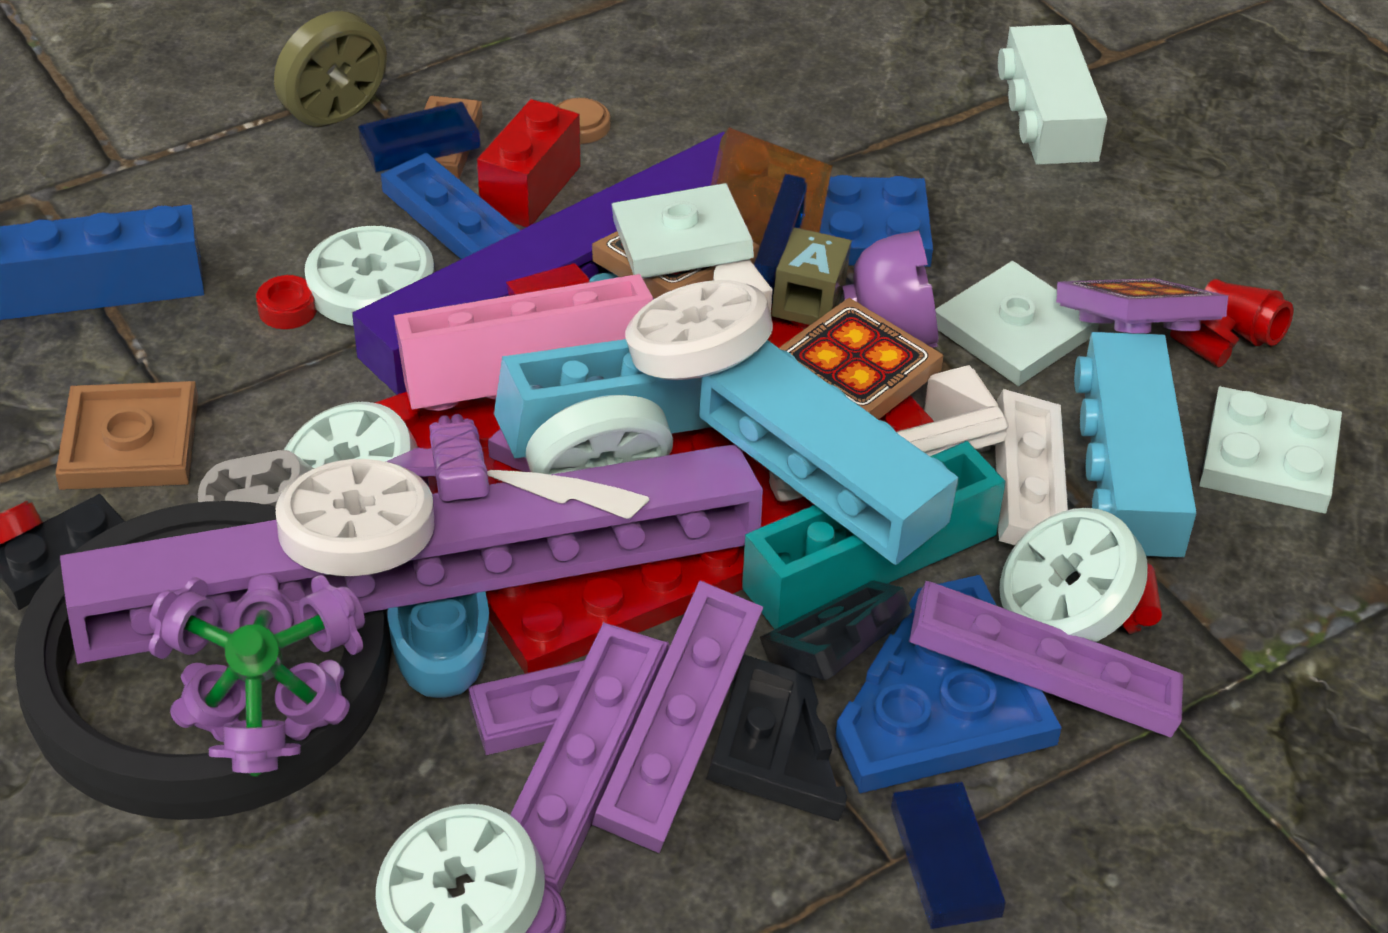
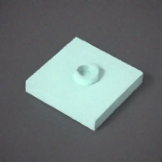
[612,183,754,279]
[935,261,1099,386]

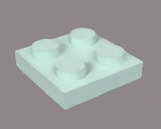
[1199,386,1342,514]

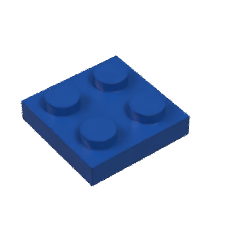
[813,175,933,267]

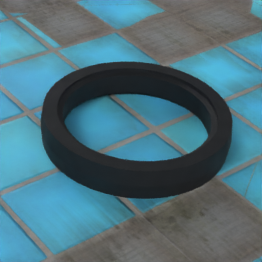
[14,501,390,820]

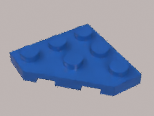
[835,575,1062,793]

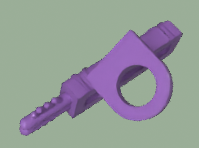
[385,414,489,501]

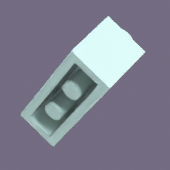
[998,24,1107,165]

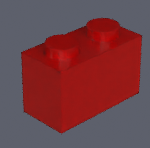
[477,99,581,227]

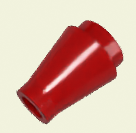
[1204,279,1294,346]

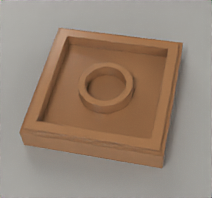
[55,381,198,490]

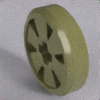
[274,11,387,127]

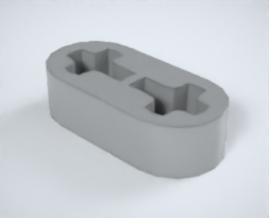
[198,450,314,507]

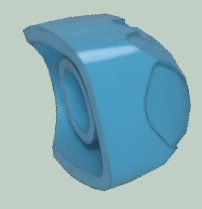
[388,592,489,698]

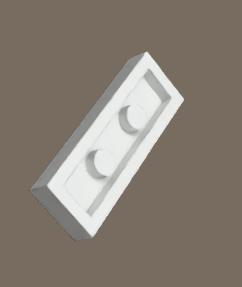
[995,389,1068,545]

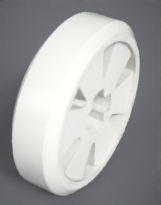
[625,280,773,380]
[275,459,434,576]

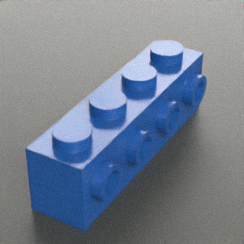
[0,205,204,320]

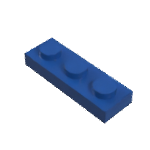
[381,152,520,259]

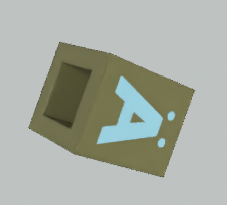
[771,227,852,325]

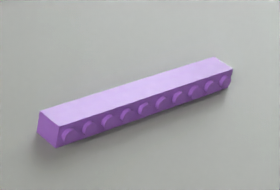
[60,444,763,664]

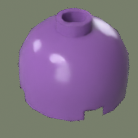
[842,231,938,348]

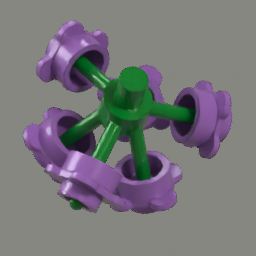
[149,573,365,777]

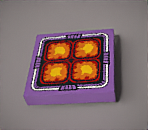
[1056,278,1228,333]

